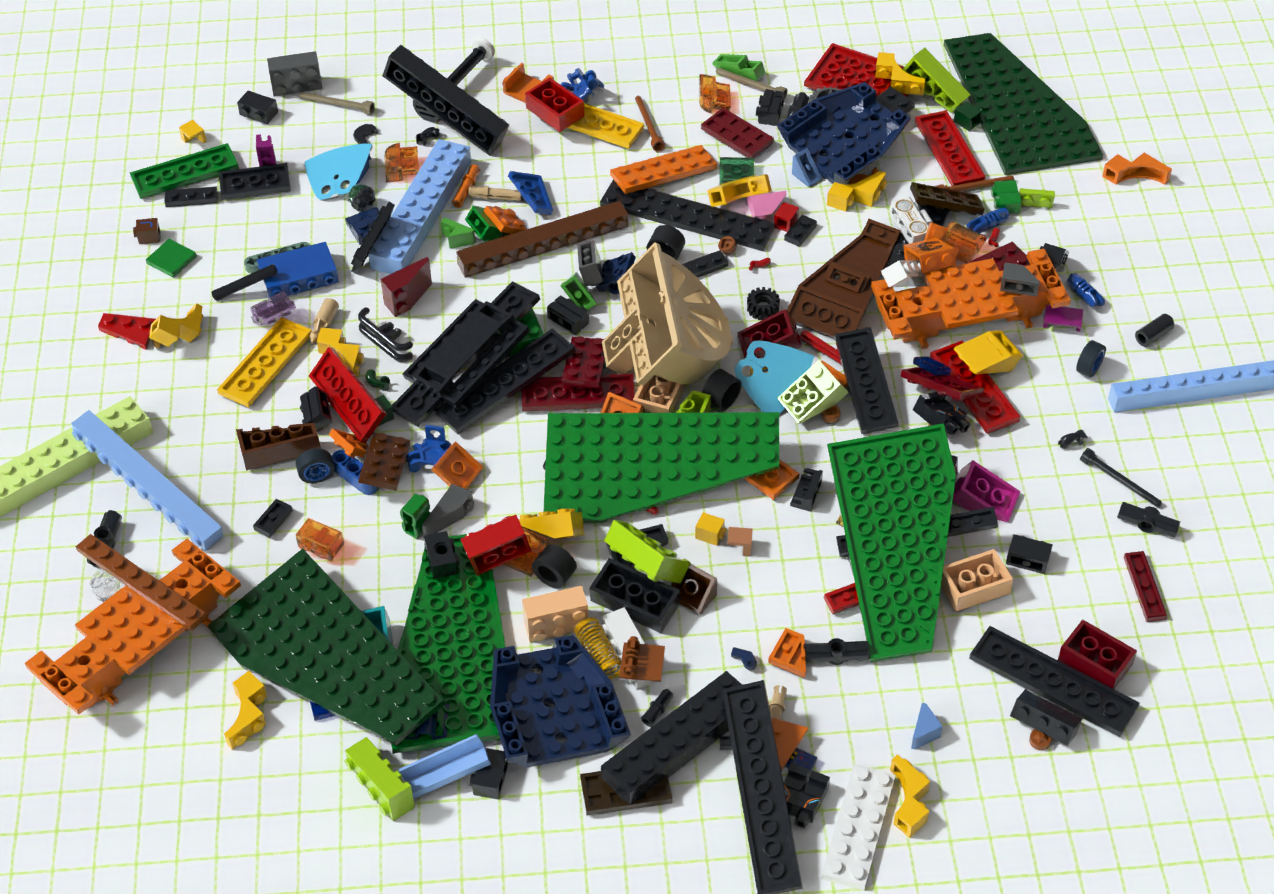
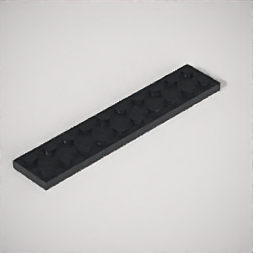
[600,179,775,251]
[722,680,803,894]

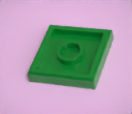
[145,239,197,277]

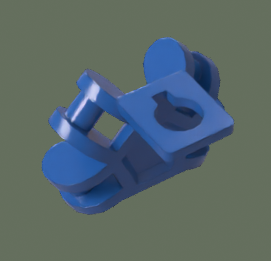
[561,68,605,103]
[407,425,451,472]

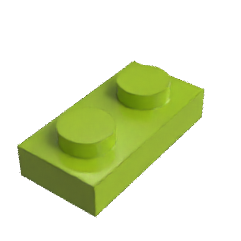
[1019,188,1055,208]

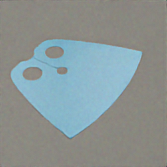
[304,144,372,200]
[735,341,814,414]

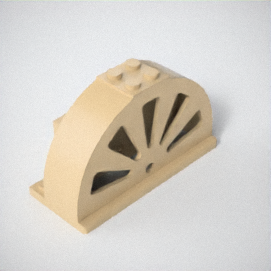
[602,242,733,386]

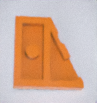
[768,628,806,678]

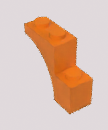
[1102,152,1172,185]

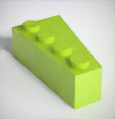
[902,47,971,113]
[604,520,691,583]

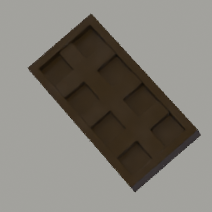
[910,182,985,216]
[580,771,673,816]

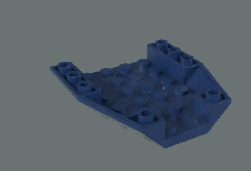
[777,82,911,184]
[490,635,631,768]

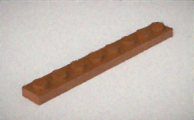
[75,534,207,631]

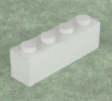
[881,260,925,287]
[601,607,655,690]

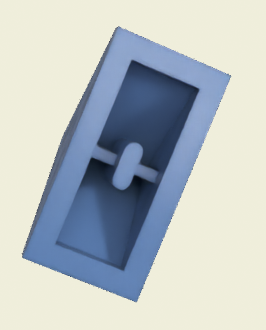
[792,148,822,187]
[911,703,943,750]

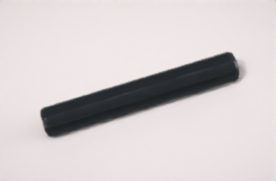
[211,264,278,301]

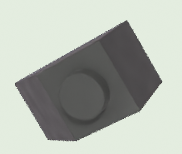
[1000,262,1040,297]

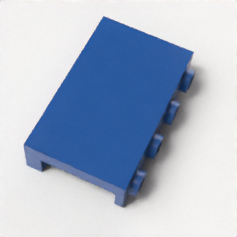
[257,241,339,301]

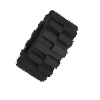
[747,287,780,320]

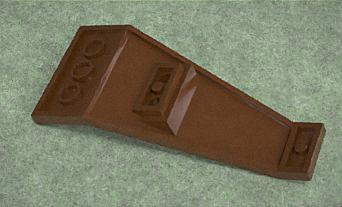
[787,219,901,338]

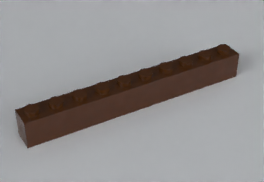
[456,201,628,278]

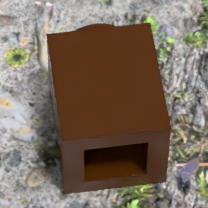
[133,218,161,244]

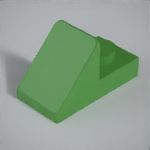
[441,217,475,248]

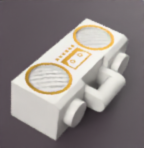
[890,197,933,244]

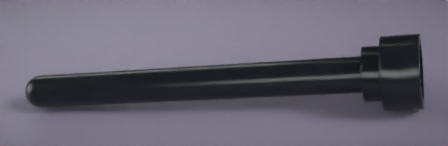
[1080,448,1162,507]

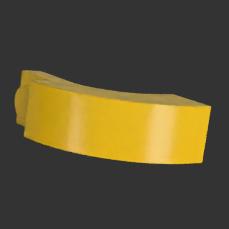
[707,174,772,207]

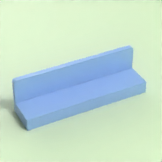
[399,734,491,799]

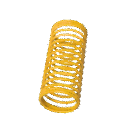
[574,617,621,680]

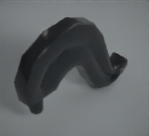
[353,124,378,144]

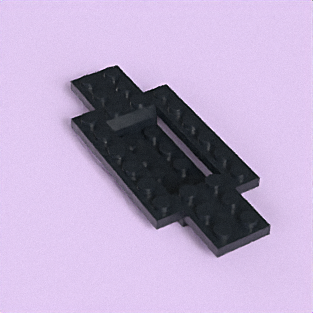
[392,281,540,427]

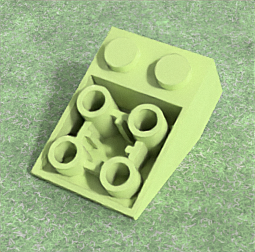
[777,360,849,424]

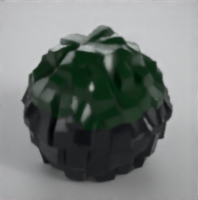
[348,185,376,212]

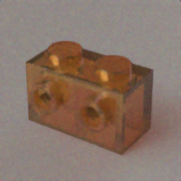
[295,518,344,561]

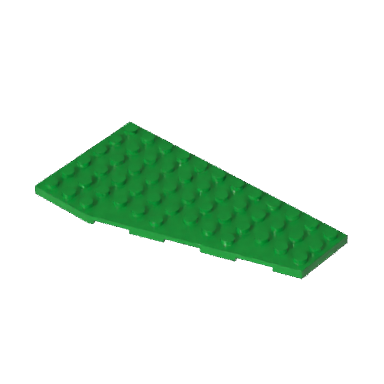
[543,412,779,523]
[827,423,956,662]
[391,534,505,754]

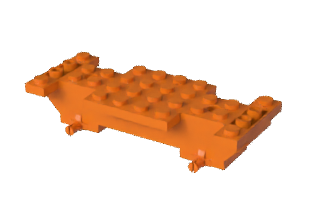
[871,248,1071,349]
[24,539,241,715]

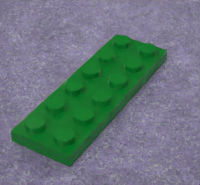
[129,143,239,199]

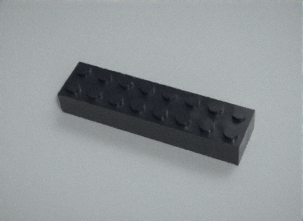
[382,44,509,156]
[601,671,742,804]

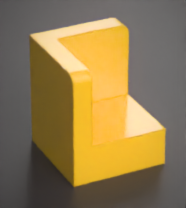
[179,120,207,143]

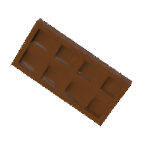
[358,432,411,491]

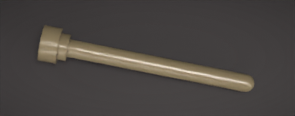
[715,68,788,99]
[299,92,375,115]

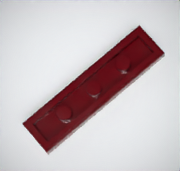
[1123,551,1167,622]

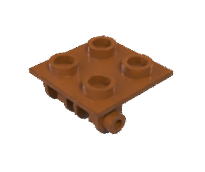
[619,636,665,682]

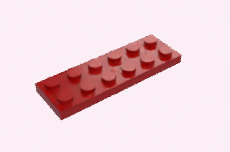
[915,110,986,186]
[930,340,1021,434]
[309,347,387,443]

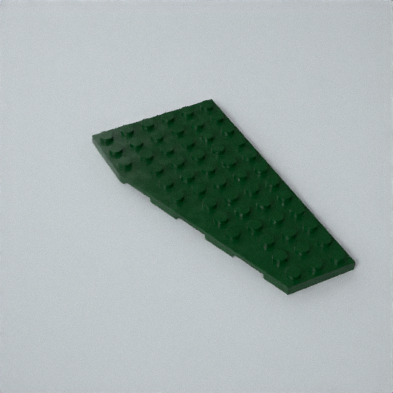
[943,33,1103,175]
[207,548,446,746]

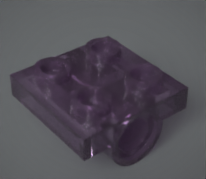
[250,291,296,325]

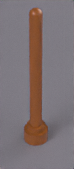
[635,95,665,152]
[935,175,1014,191]

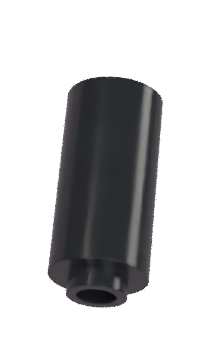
[1135,313,1174,347]

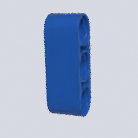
[332,450,378,495]

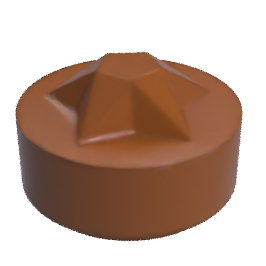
[718,236,737,255]
[822,405,841,423]
[1029,729,1051,750]

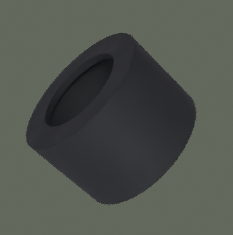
[646,225,685,260]
[702,369,742,411]
[532,544,577,589]

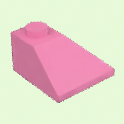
[746,191,787,219]

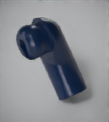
[731,647,757,670]

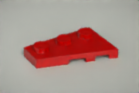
[98,313,156,350]

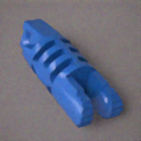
[966,207,1009,235]
[1066,273,1105,307]

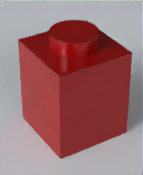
[774,202,799,232]

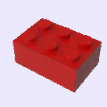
[525,77,585,132]
[460,514,532,576]

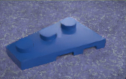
[508,171,553,215]

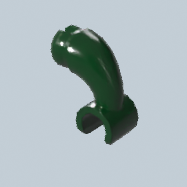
[365,369,390,391]

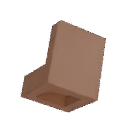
[727,527,753,556]

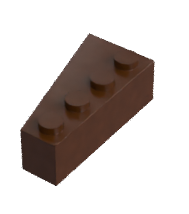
[236,423,321,471]

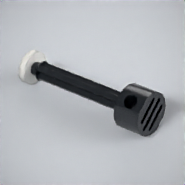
[413,37,495,122]

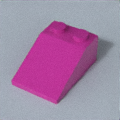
[953,460,1020,522]

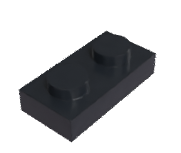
[784,215,817,247]
[253,499,293,538]

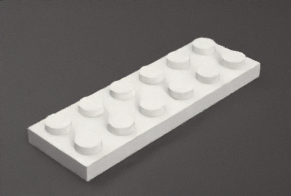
[821,764,896,891]

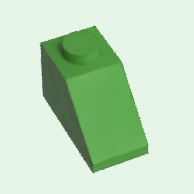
[560,272,597,310]

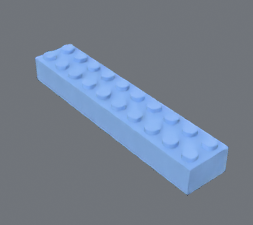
[368,139,471,274]

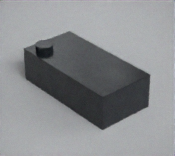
[589,558,681,633]

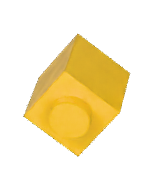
[695,512,727,546]

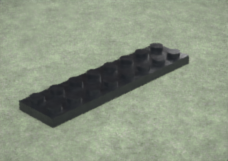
[435,328,576,435]
[969,626,1140,737]

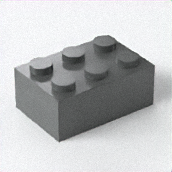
[267,51,323,96]

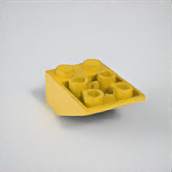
[954,330,1023,374]
[519,508,585,538]

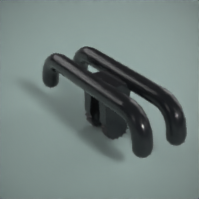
[358,307,413,362]

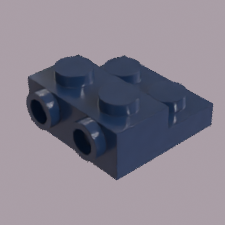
[345,207,379,245]

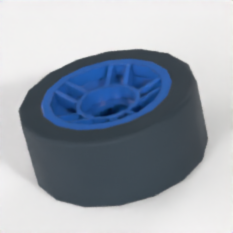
[1076,340,1106,378]
[296,448,334,484]

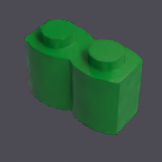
[991,180,1021,213]
[400,493,430,539]

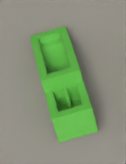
[712,54,766,81]

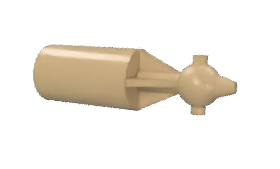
[310,298,339,344]

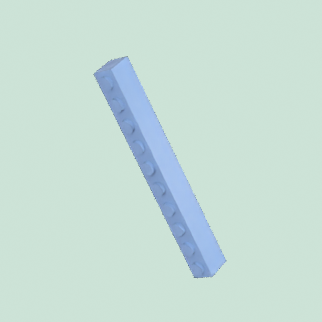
[1108,360,1274,412]
[71,410,223,551]

